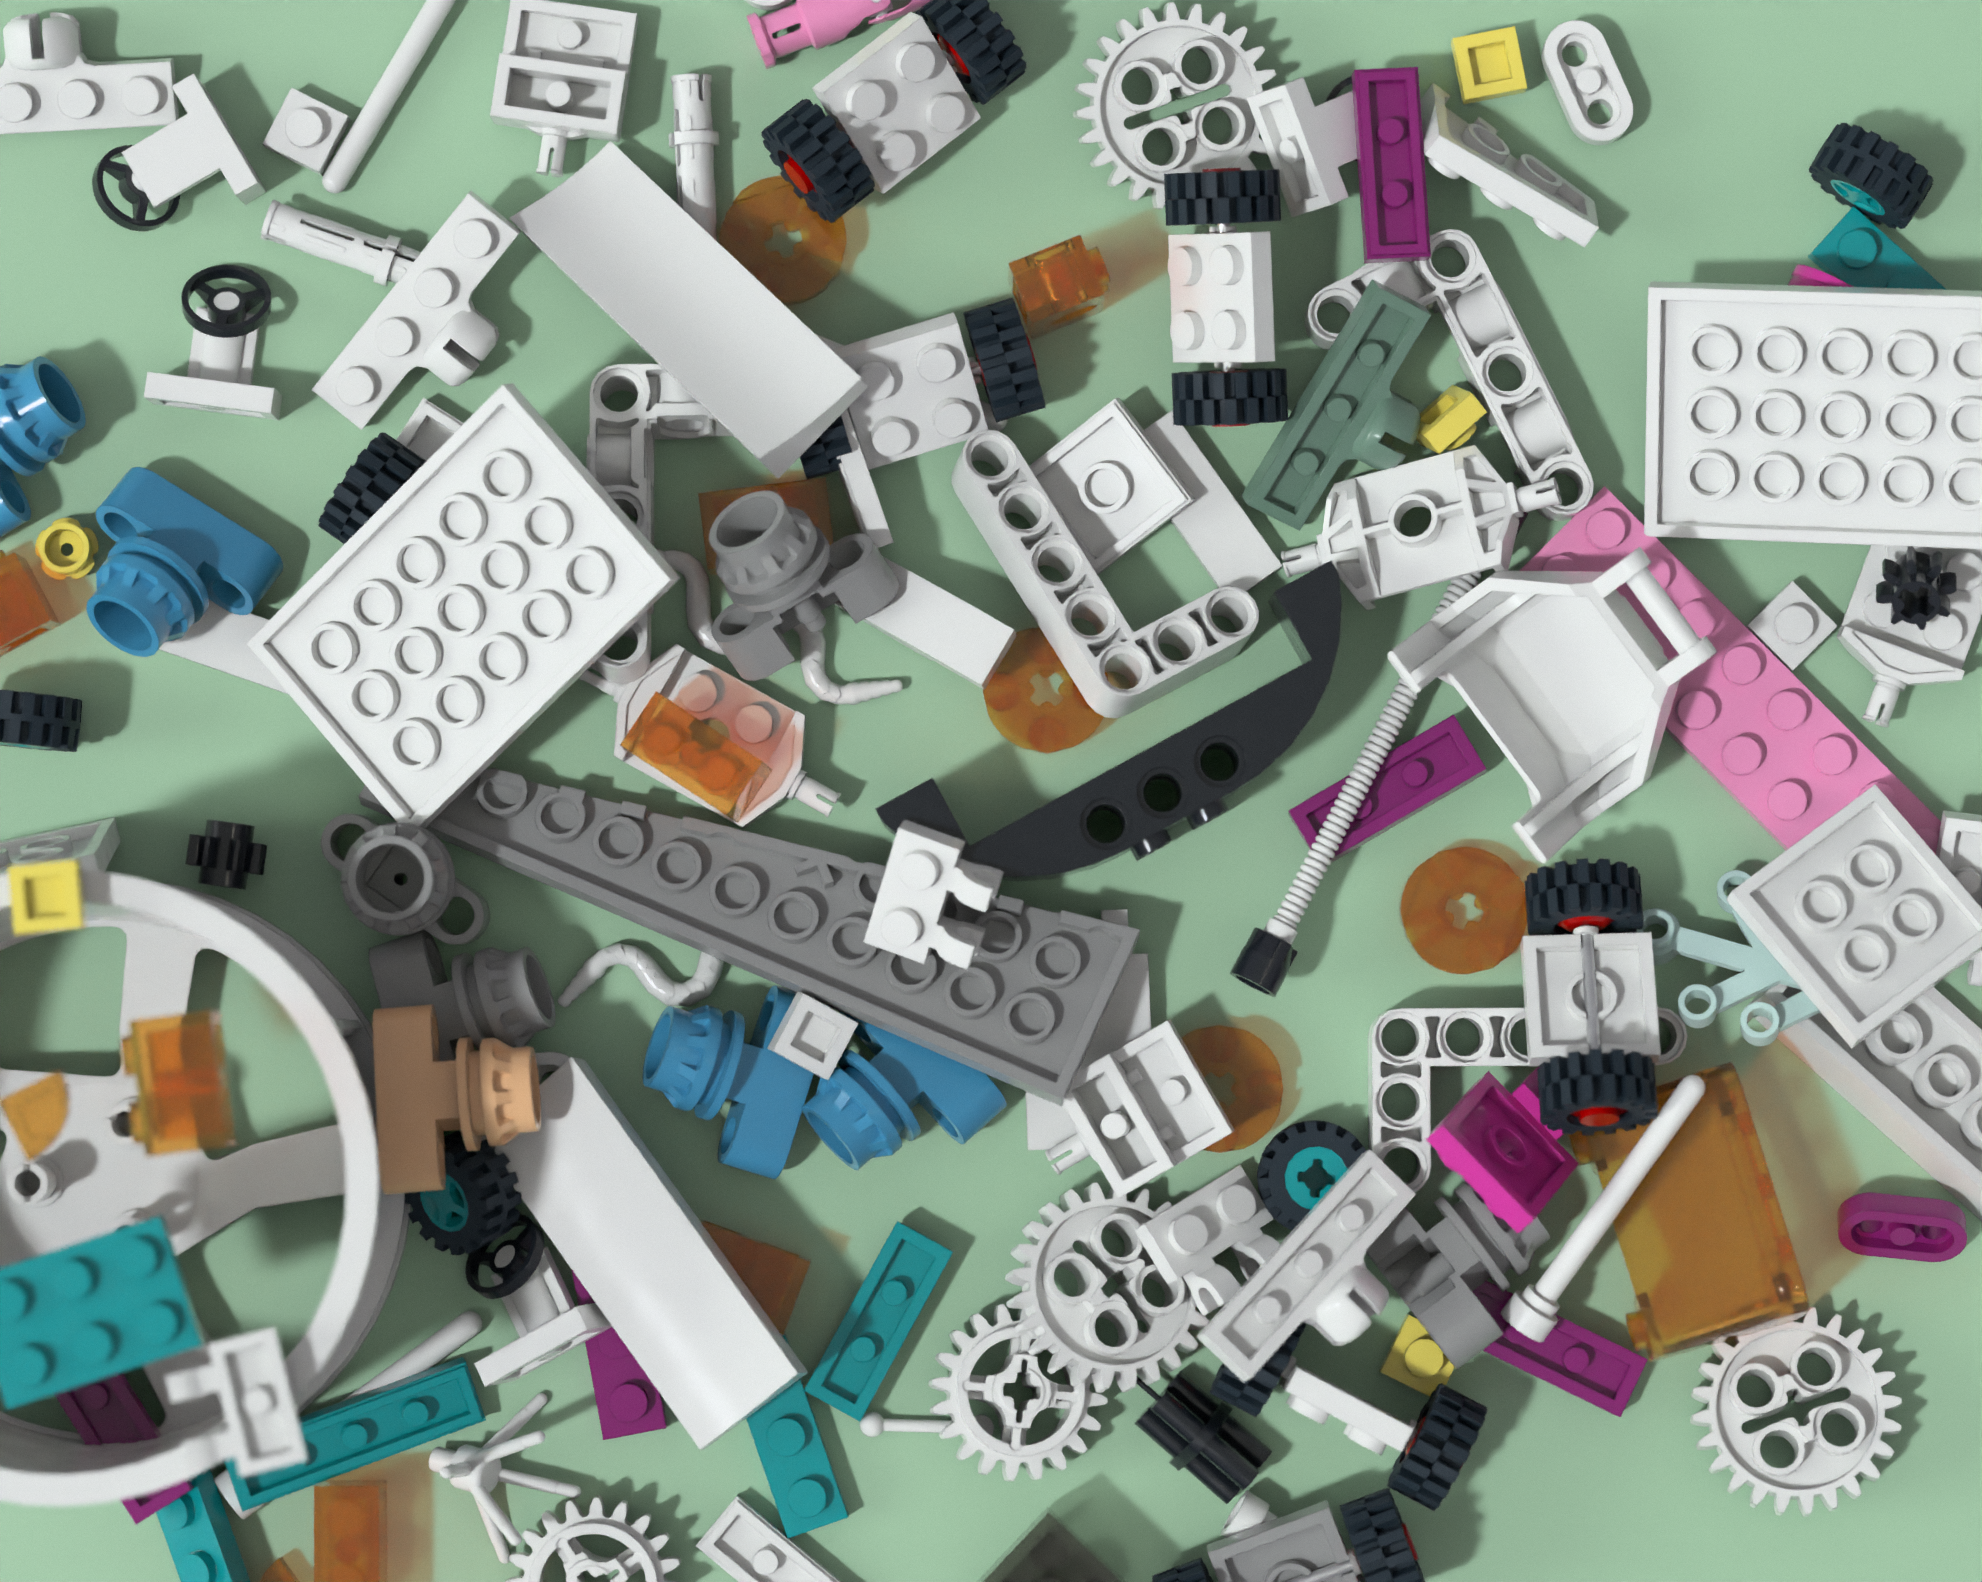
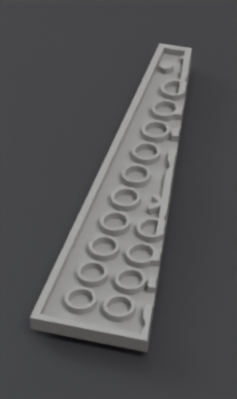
[359,768,1140,1106]

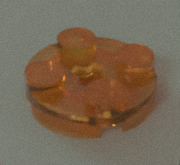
[719,176,847,306]
[983,627,1109,755]
[1399,847,1527,975]
[1181,1025,1284,1153]

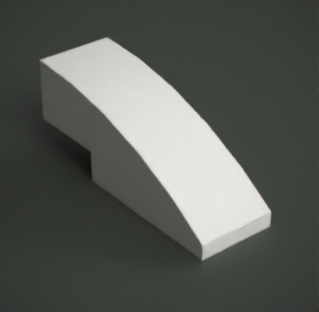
[834,557,1017,690]

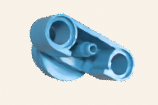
[0,356,86,537]
[86,467,283,657]
[642,985,831,1179]
[802,1011,1007,1170]

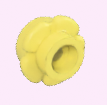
[35,518,99,580]

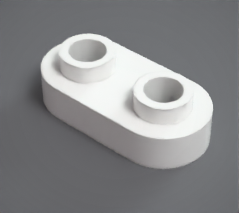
[1542,20,1633,145]

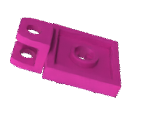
[1426,1067,1579,1234]

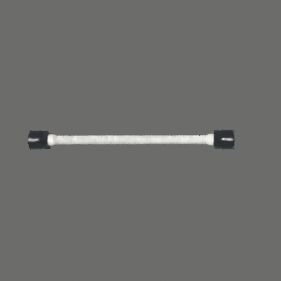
[1230,512,1528,997]

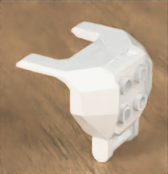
[1387,547,1717,864]

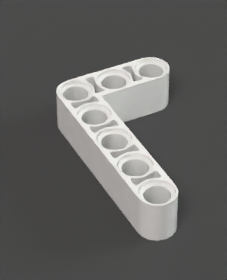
[951,430,1259,718]
[1368,1007,1687,1192]

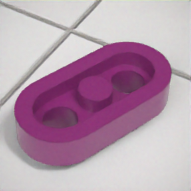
[1837,1192,1967,1262]

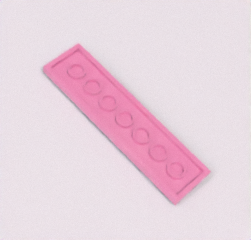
[1520,486,1941,854]

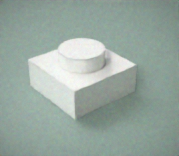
[263,88,351,176]
[1746,581,1837,671]
[767,992,858,1080]

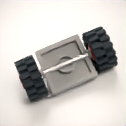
[1152,1487,1425,1582]

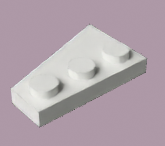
[1420,83,1599,248]

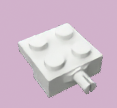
[490,0,638,177]
[1045,1019,1235,1198]

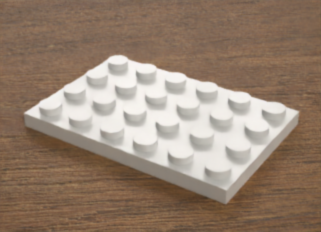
[1644,281,1982,549]
[246,383,680,828]

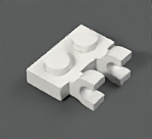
[864,819,1004,969]
[1134,1165,1280,1316]
[165,1326,308,1477]

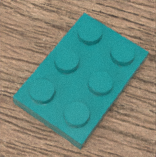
[0,1215,205,1409]

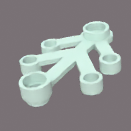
[1637,870,1820,1046]

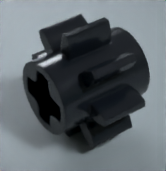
[1876,546,1957,630]
[185,820,268,890]

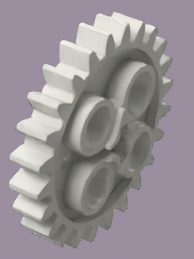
[1073,2,1276,209]
[1005,1182,1209,1393]
[1690,1305,1902,1517]

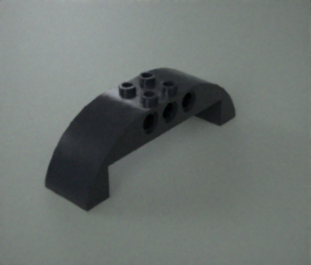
[876,561,1342,881]

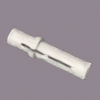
[668,73,719,241]
[261,200,421,286]

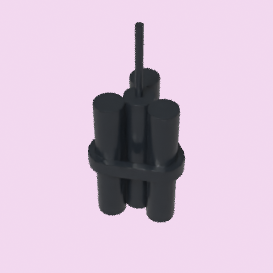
[1135,1371,1272,1504]

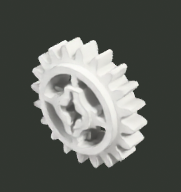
[928,1304,1108,1481]
[505,1495,681,1582]

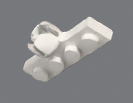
[0,12,179,134]
[312,190,521,430]
[1197,1149,1416,1382]

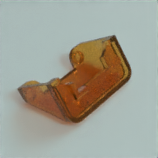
[1569,1062,1809,1363]

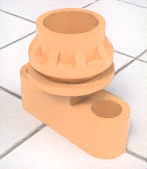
[372,1004,541,1195]

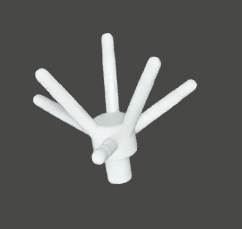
[429,1393,581,1564]

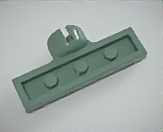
[1241,279,1432,531]

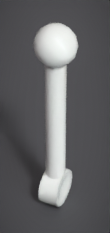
[860,1412,994,1437]

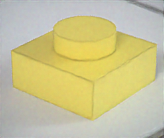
[1451,26,1527,104]
[1416,384,1487,454]
[8,860,86,935]
[1379,1314,1454,1396]

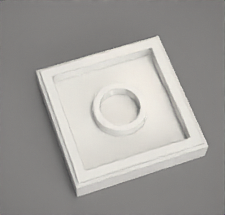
[1029,398,1196,575]

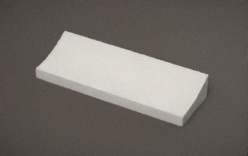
[509,141,868,479]
[1744,984,1982,1221]
[481,1057,808,1450]

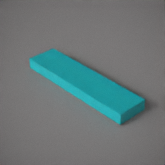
[224,1357,486,1512]

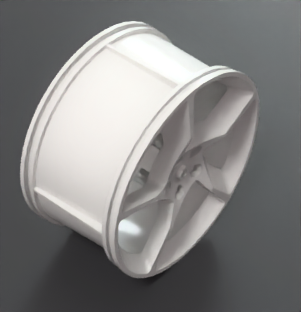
[0,870,412,1507]

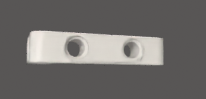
[1304,229,1594,521]
[586,364,733,684]

